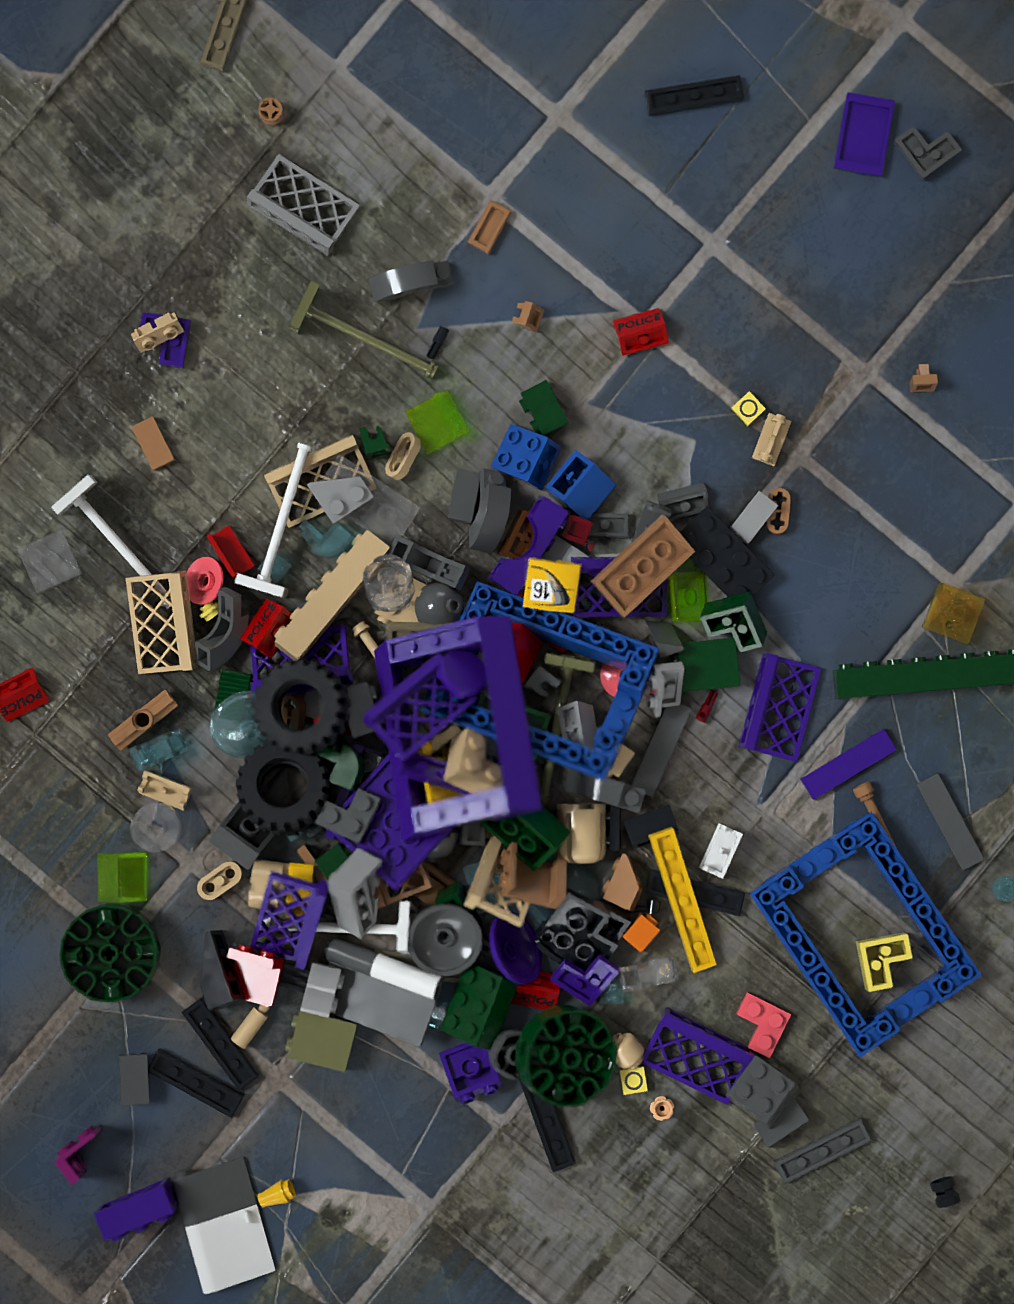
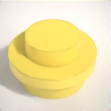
[199,601,218,622]

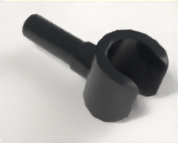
[626,899,661,914]

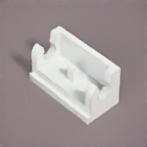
[699,823,743,879]

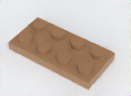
[591,515,695,618]

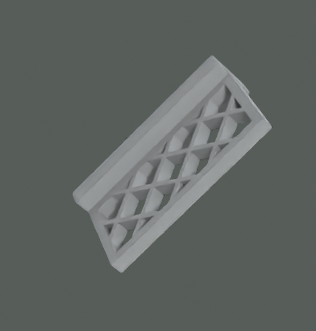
[247,154,360,256]

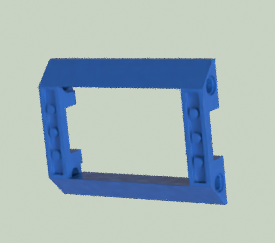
[420,581,659,781]
[749,812,982,1058]

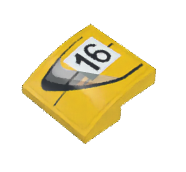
[523,557,582,613]

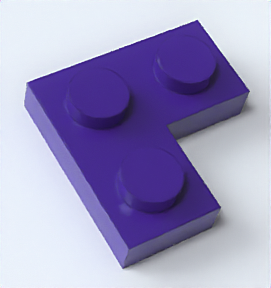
[140,312,191,369]
[551,954,619,1006]

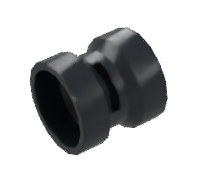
[930,1176,961,1208]

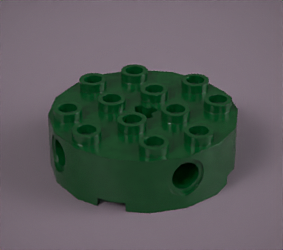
[59,903,161,1003]
[515,1005,617,1107]

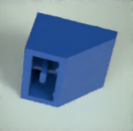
[545,450,616,520]

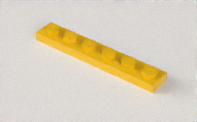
[648,827,717,973]

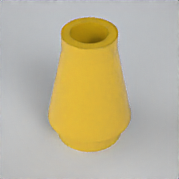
[258,1179,296,1208]

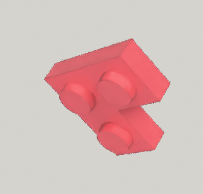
[736,992,791,1058]

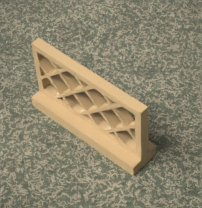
[264,434,377,528]
[126,571,199,674]
[464,833,530,927]

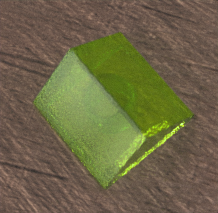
[668,572,707,624]
[97,852,147,903]

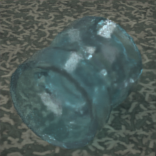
[991,876,1014,902]

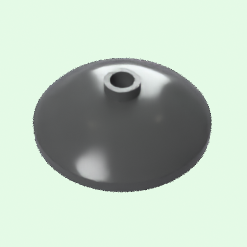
[408,904,482,976]

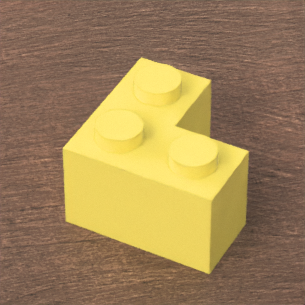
[856,932,912,992]

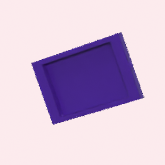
[834,92,895,177]

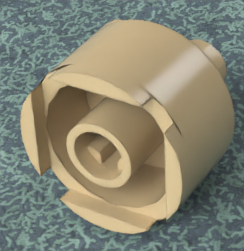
[248,859,289,909]

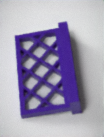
[571,557,668,617]
[251,624,353,697]
[363,653,478,762]
[738,653,821,762]
[250,871,329,970]
[641,1007,754,1105]

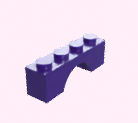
[488,496,569,595]

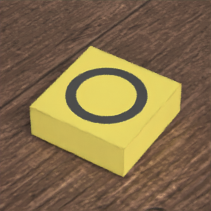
[731,391,765,426]
[619,1066,648,1095]

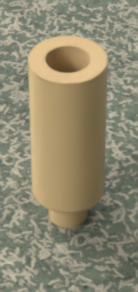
[231,1004,270,1049]

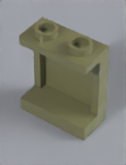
[285,1011,358,1072]

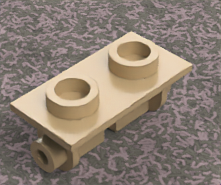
[131,312,184,353]
[752,413,791,466]

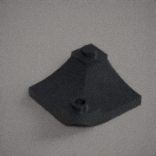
[535,888,631,971]

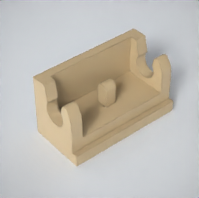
[137,770,193,811]

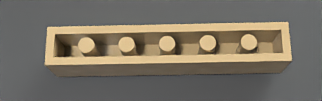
[274,530,390,661]

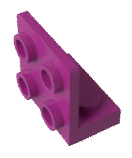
[54,1125,103,1185]

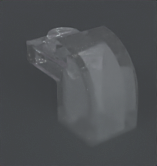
[619,956,679,992]

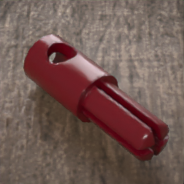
[695,690,718,723]

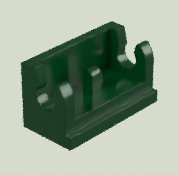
[359,426,391,459]

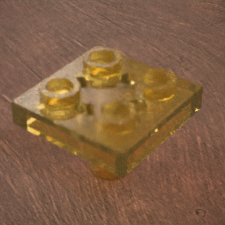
[921,582,985,645]

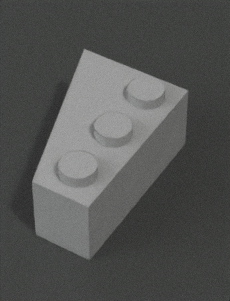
[328,848,381,939]

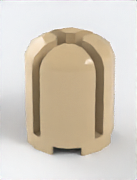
[557,804,606,863]

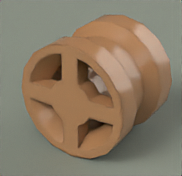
[258,97,284,126]

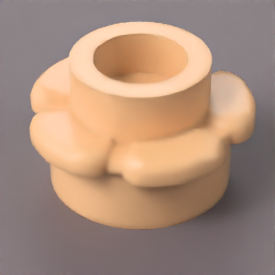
[650,1096,674,1121]

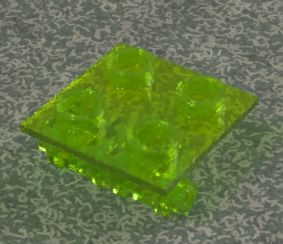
[405,390,470,455]

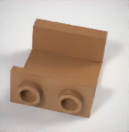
[499,842,567,909]

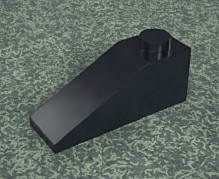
[201,930,245,1010]

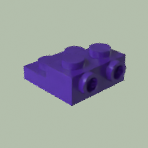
[439,1043,503,1104]

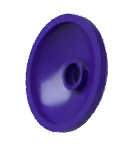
[489,912,542,984]

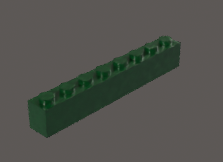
[833,649,1014,699]

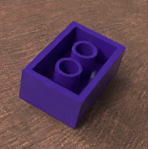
[93,1177,179,1242]

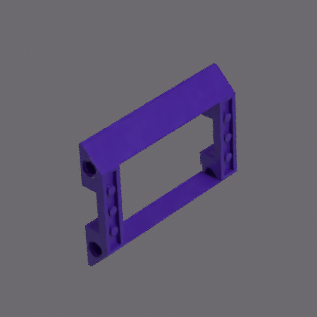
[374,616,542,841]

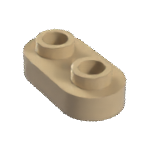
[385,432,421,480]
[197,861,243,900]

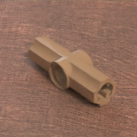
[108,689,179,751]

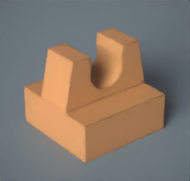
[512,301,544,333]
[909,364,938,392]

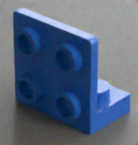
[491,424,562,491]

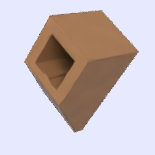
[602,854,643,912]

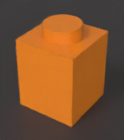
[622,913,660,952]

